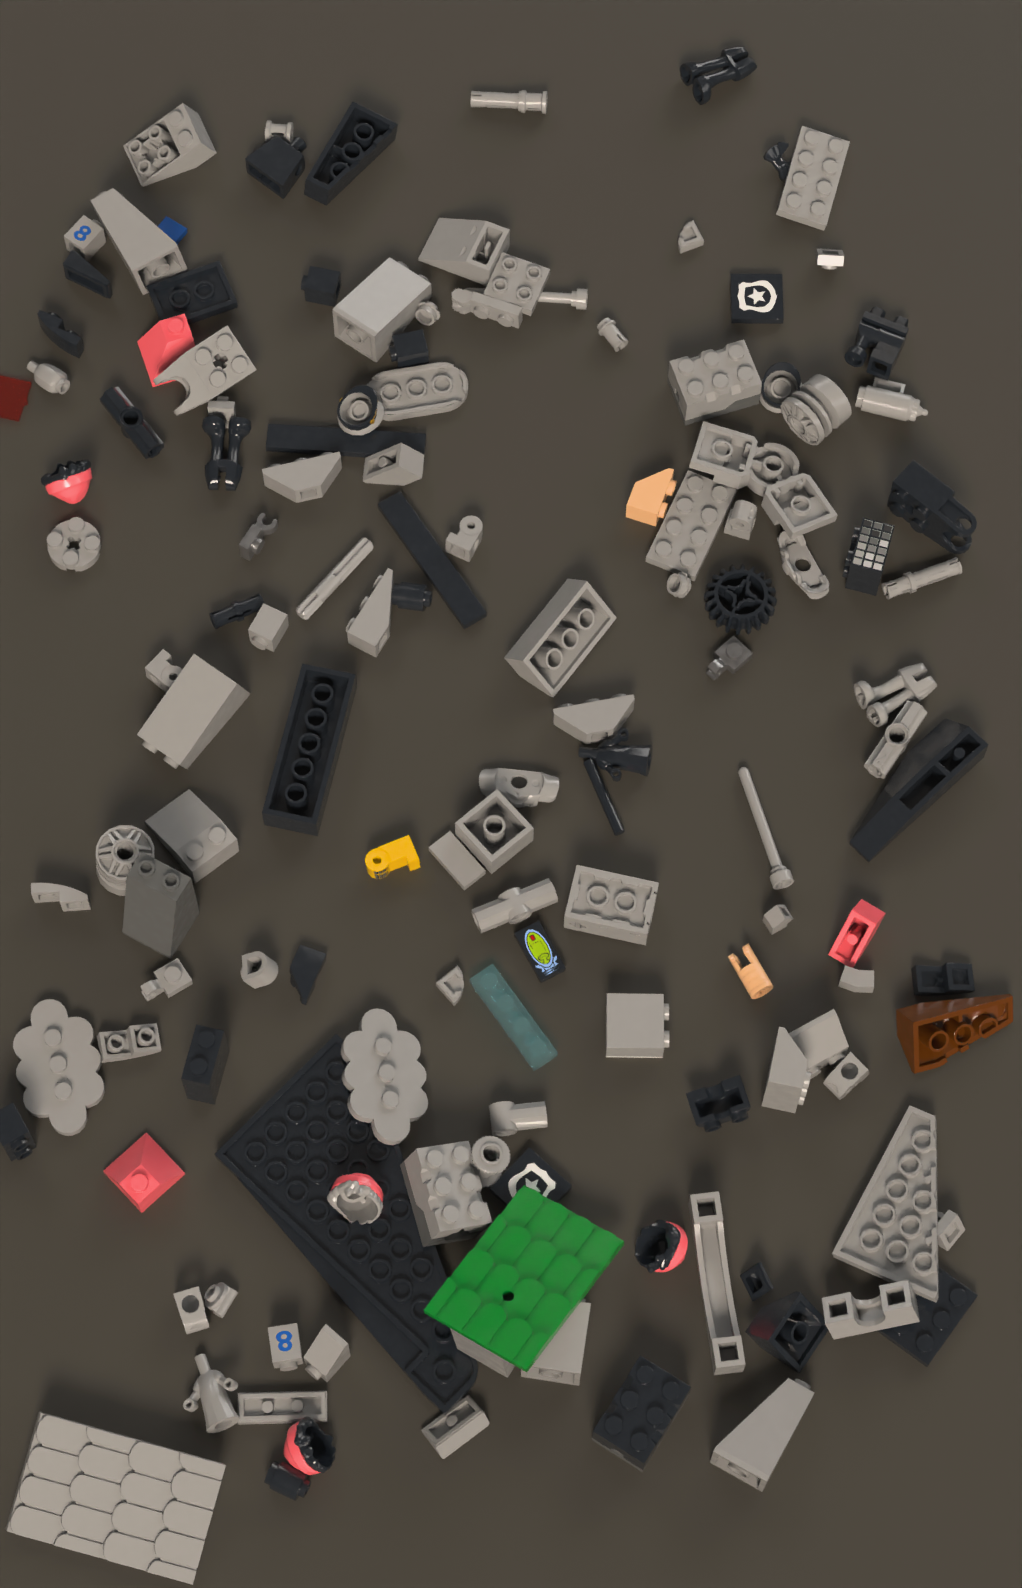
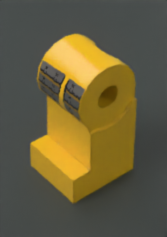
[365,835,421,879]

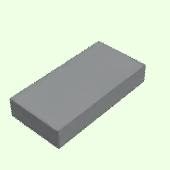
[429,831,486,890]

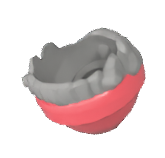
[327,1173,383,1225]

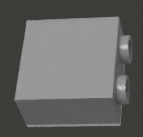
[606,993,670,1058]

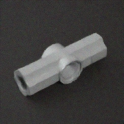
[864,701,928,779]
[471,878,558,933]

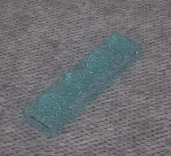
[470,964,558,1071]

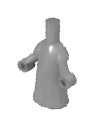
[183,1354,240,1433]

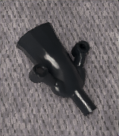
[578,728,653,782]

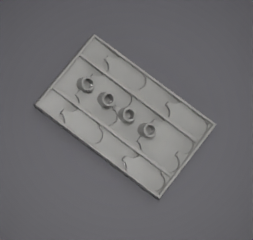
[5,1412,226,1585]

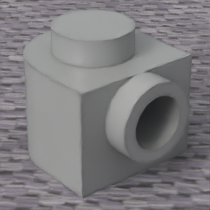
[240,951,278,989]

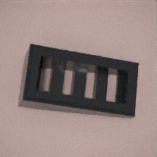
[63,250,113,299]

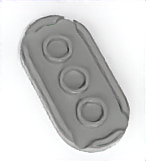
[367,362,468,421]

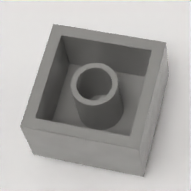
[455,789,534,874]

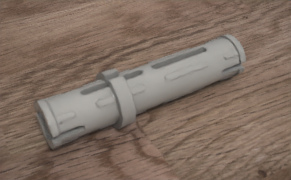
[882,557,962,599]

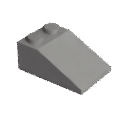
[145,789,239,883]

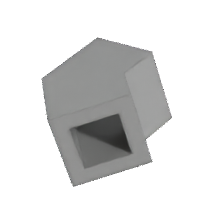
[762,904,793,935]

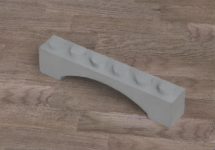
[688,1191,746,1375]

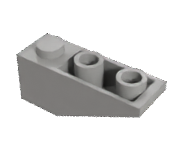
[346,568,394,657]

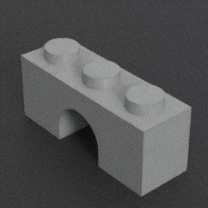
[822,1280,920,1340]

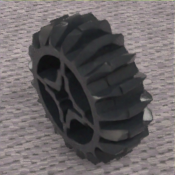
[704,564,777,636]

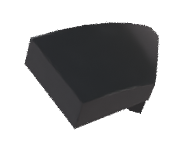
[289,945,327,1005]

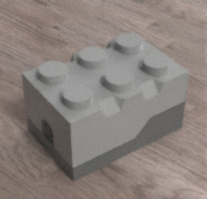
[667,340,762,425]
[400,1141,492,1247]

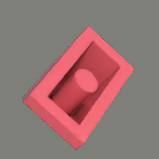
[828,899,886,968]

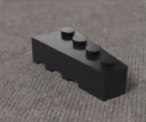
[304,102,398,206]

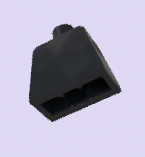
[245,136,307,199]

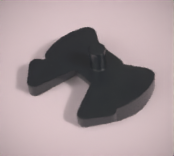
[763,142,791,181]

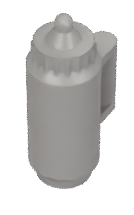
[855,377,928,421]

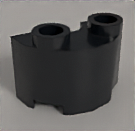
[686,1075,751,1132]

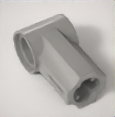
[489,1101,548,1136]

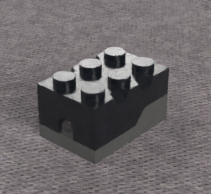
[592,1355,691,1472]

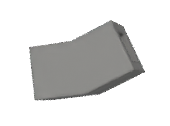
[838,965,874,993]

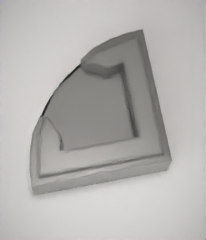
[678,220,704,254]
[436,965,464,1006]

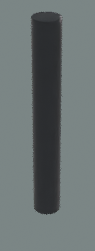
[583,759,625,836]

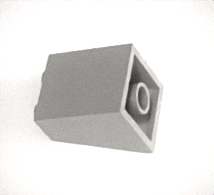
[521,1298,591,1386]

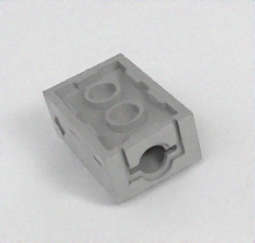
[564,865,659,946]

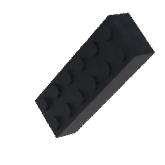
[262,663,357,836]

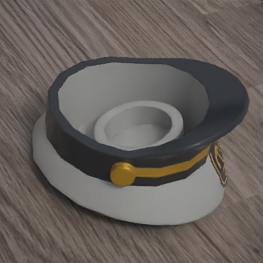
[760,362,803,413]
[337,385,384,435]

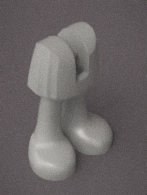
[854,663,937,727]

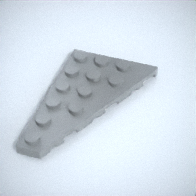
[832,1105,939,1303]

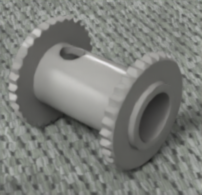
[470,1135,511,1188]

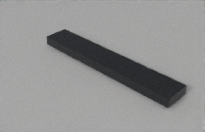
[266,423,426,458]
[378,491,487,629]

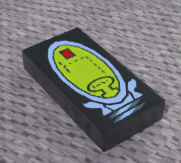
[514,921,566,983]

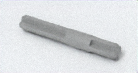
[296,537,374,620]

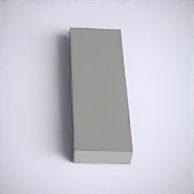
[238,1391,328,1425]

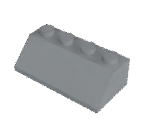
[504,579,617,697]

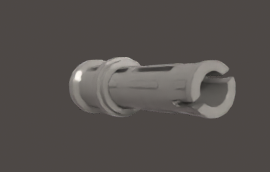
[470,90,548,114]

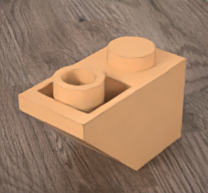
[626,468,677,527]

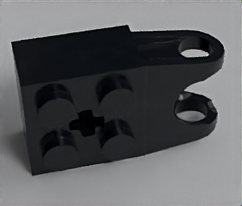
[887,460,977,554]

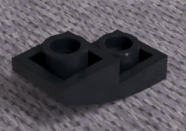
[37,310,84,359]

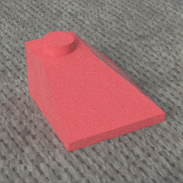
[137,313,195,387]
[103,1132,185,1213]

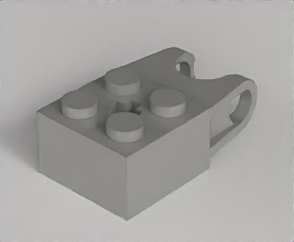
[153,325,257,416]

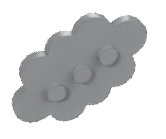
[13,999,105,1136]
[340,1008,428,1145]

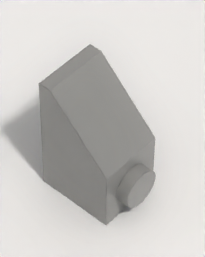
[363,443,424,486]
[304,1324,351,1382]

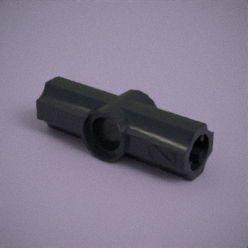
[100,387,164,459]

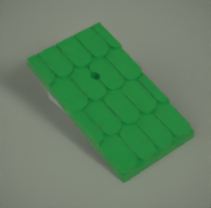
[424,1185,624,1378]

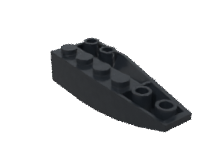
[849,719,989,862]

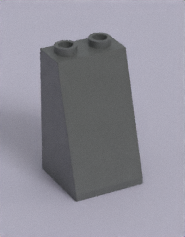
[122,852,200,959]

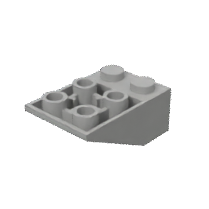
[123,103,217,187]
[418,218,510,286]

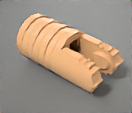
[728,943,773,999]

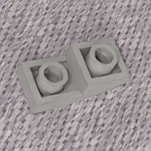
[97,1023,162,1063]

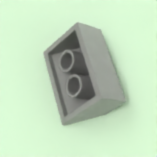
[761,1027,812,1113]

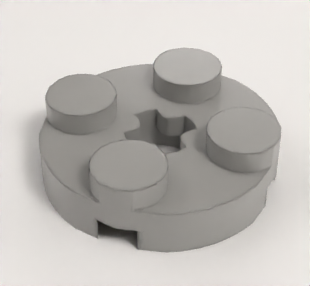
[47,517,101,572]

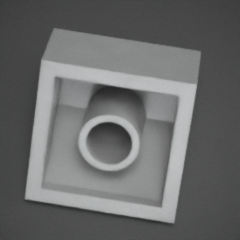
[789,1009,849,1079]

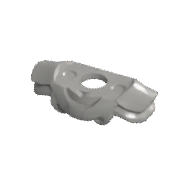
[777,531,829,599]
[479,768,559,808]

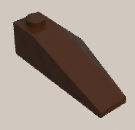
[896,994,1013,1074]

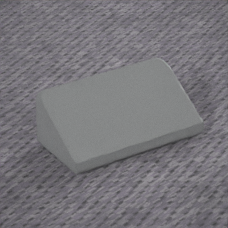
[421,1394,490,1459]

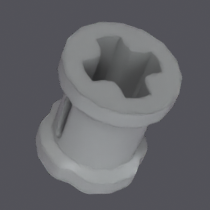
[265,120,294,144]

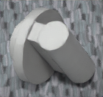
[204,1282,238,1318]

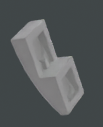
[31,883,91,912]

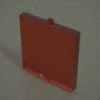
[0,375,32,422]

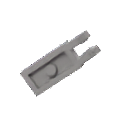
[451,288,523,329]

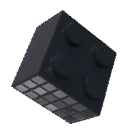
[842,518,895,596]

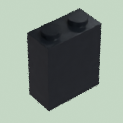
[181,1024,230,1105]

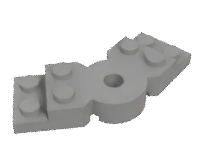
[689,421,838,539]

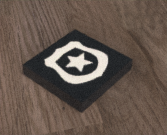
[730,274,784,324]
[490,1148,572,1206]

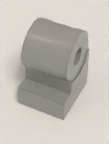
[724,500,757,540]
[445,515,483,562]
[145,649,182,692]
[823,1052,869,1100]
[173,1286,210,1335]

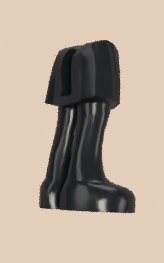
[680,46,757,105]
[202,416,251,491]

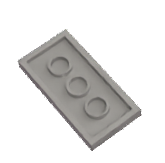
[776,126,850,231]
[645,470,737,582]

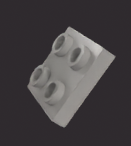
[483,252,550,316]

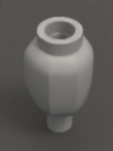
[27,361,70,394]

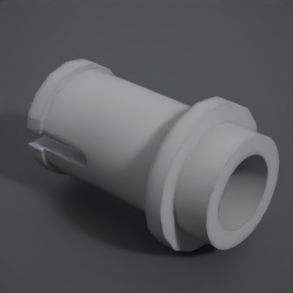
[597,318,629,352]

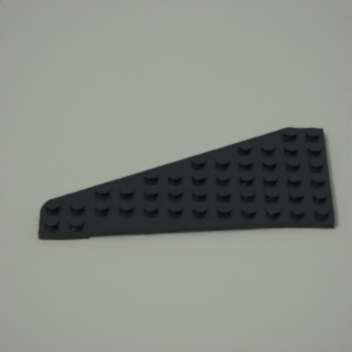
[214,1034,478,1415]

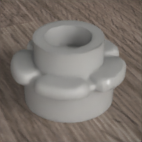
[415,301,440,326]
[667,572,691,598]

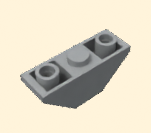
[262,452,342,503]
[552,694,635,744]

